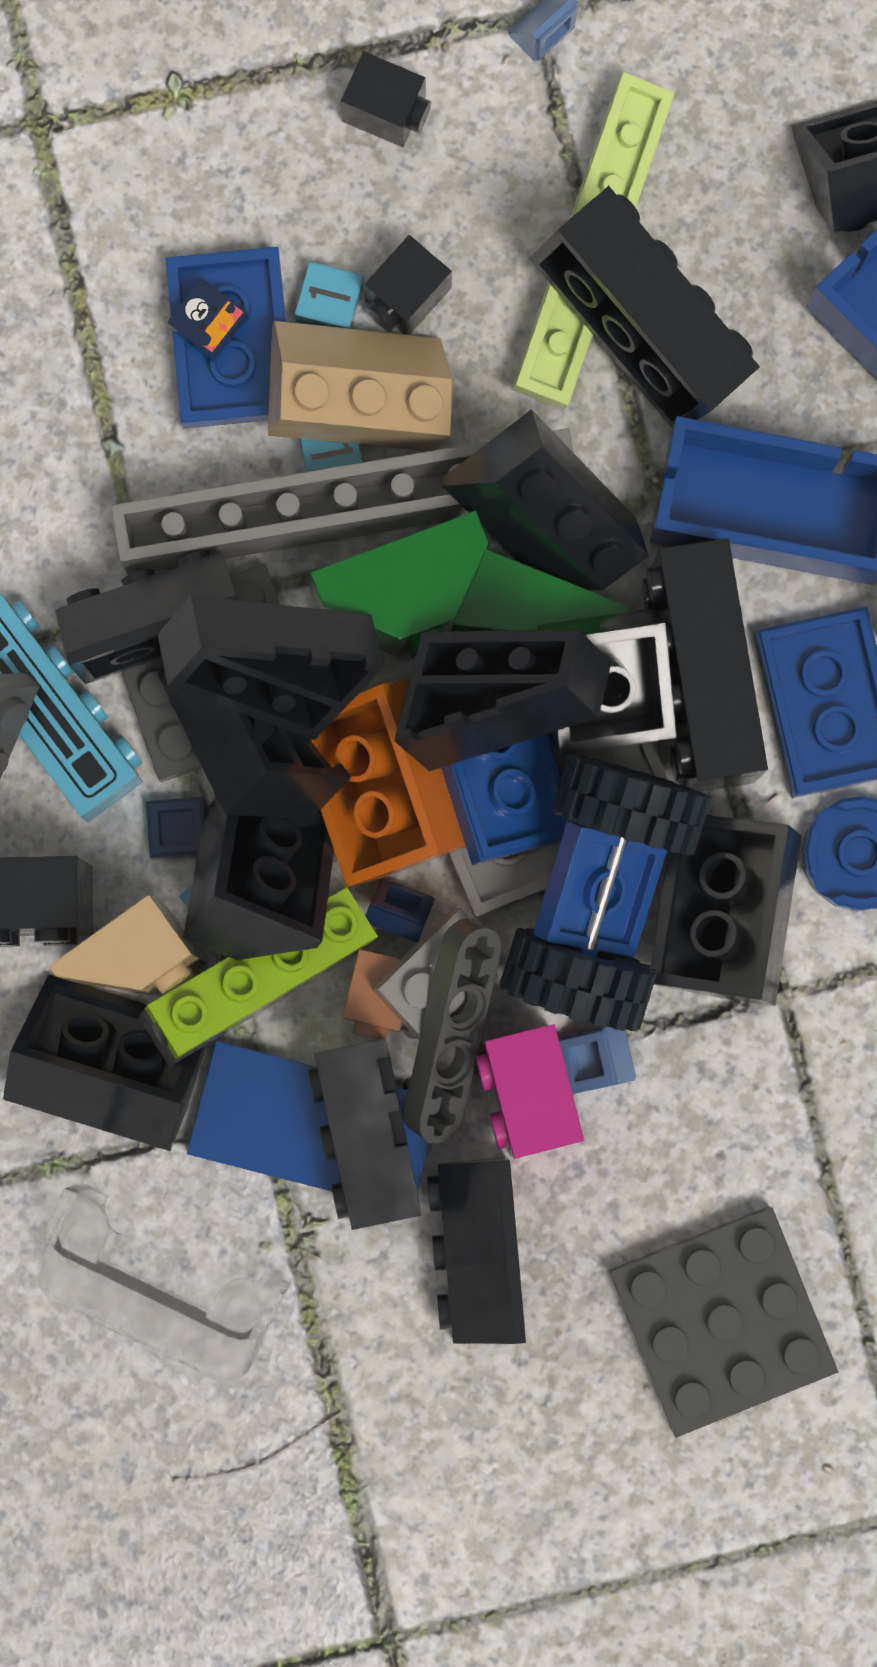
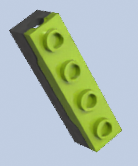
[139,887,378,1067]

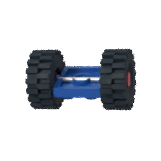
[499,754,712,1031]

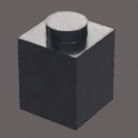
[340,51,432,148]
[364,235,452,335]

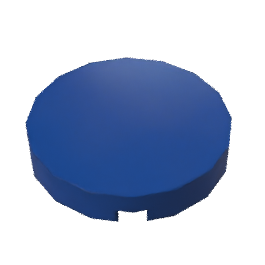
[801,796,877,912]

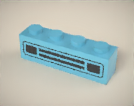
[0,593,143,823]

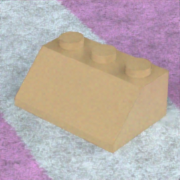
[267,321,453,451]
[49,895,206,996]

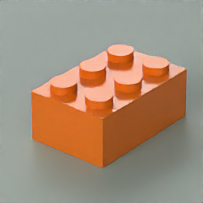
[311,679,466,887]

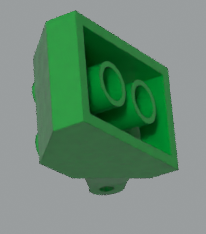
[310,511,631,659]

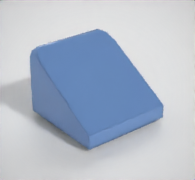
[509,0,578,62]
[558,1027,636,1094]

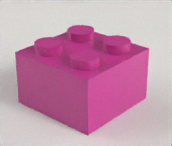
[476,1024,585,1159]

